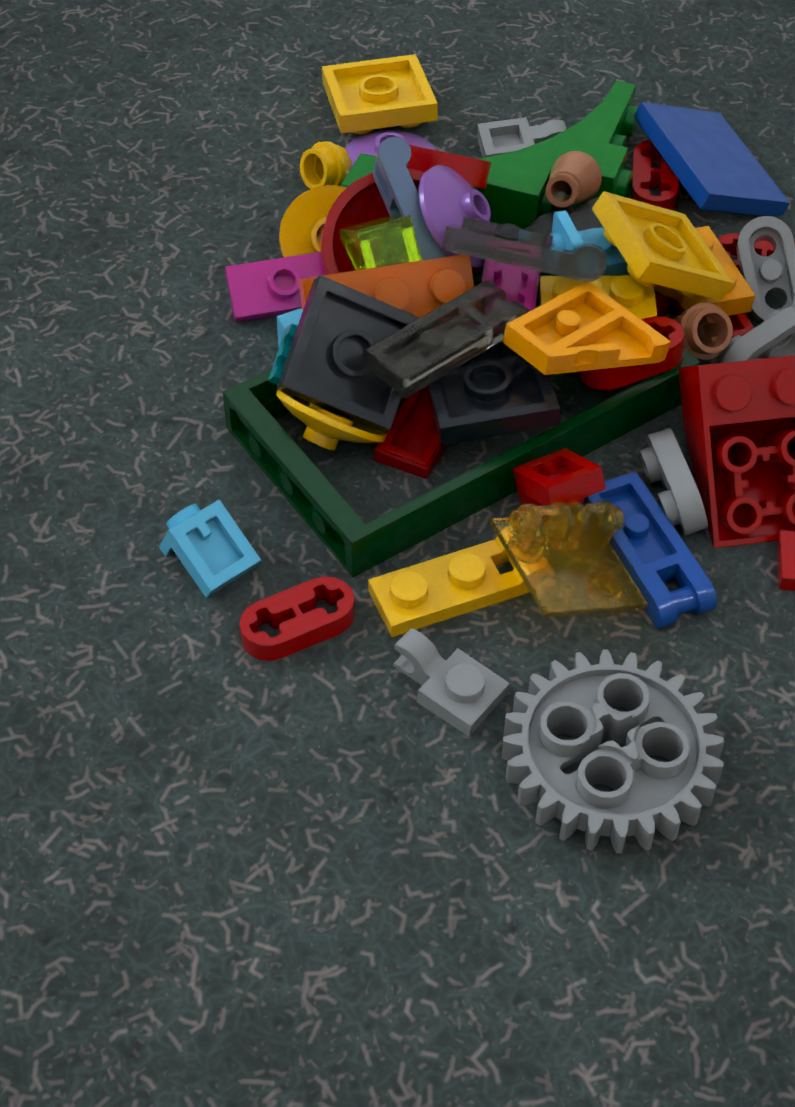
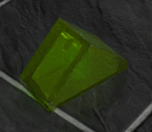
[340,215,422,270]

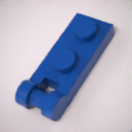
[581,471,717,629]

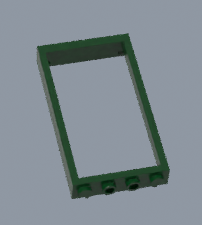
[222,241,700,578]

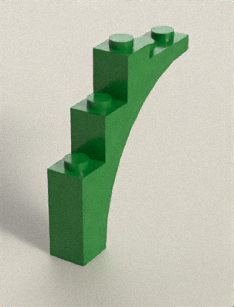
[341,80,639,233]

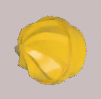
[300,141,352,189]

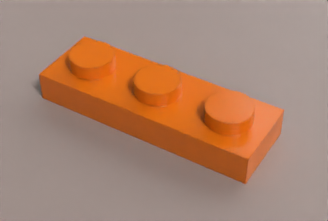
[298,253,477,319]

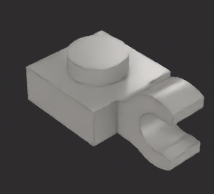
[477,117,566,158]
[393,628,510,736]

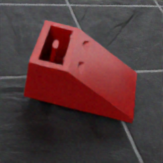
[678,355,795,548]

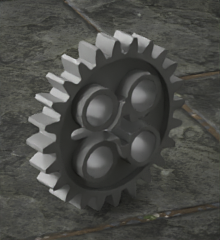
[501,649,724,853]

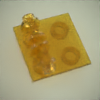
[490,501,648,617]

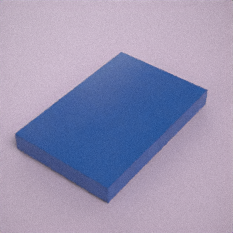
[634,102,790,217]

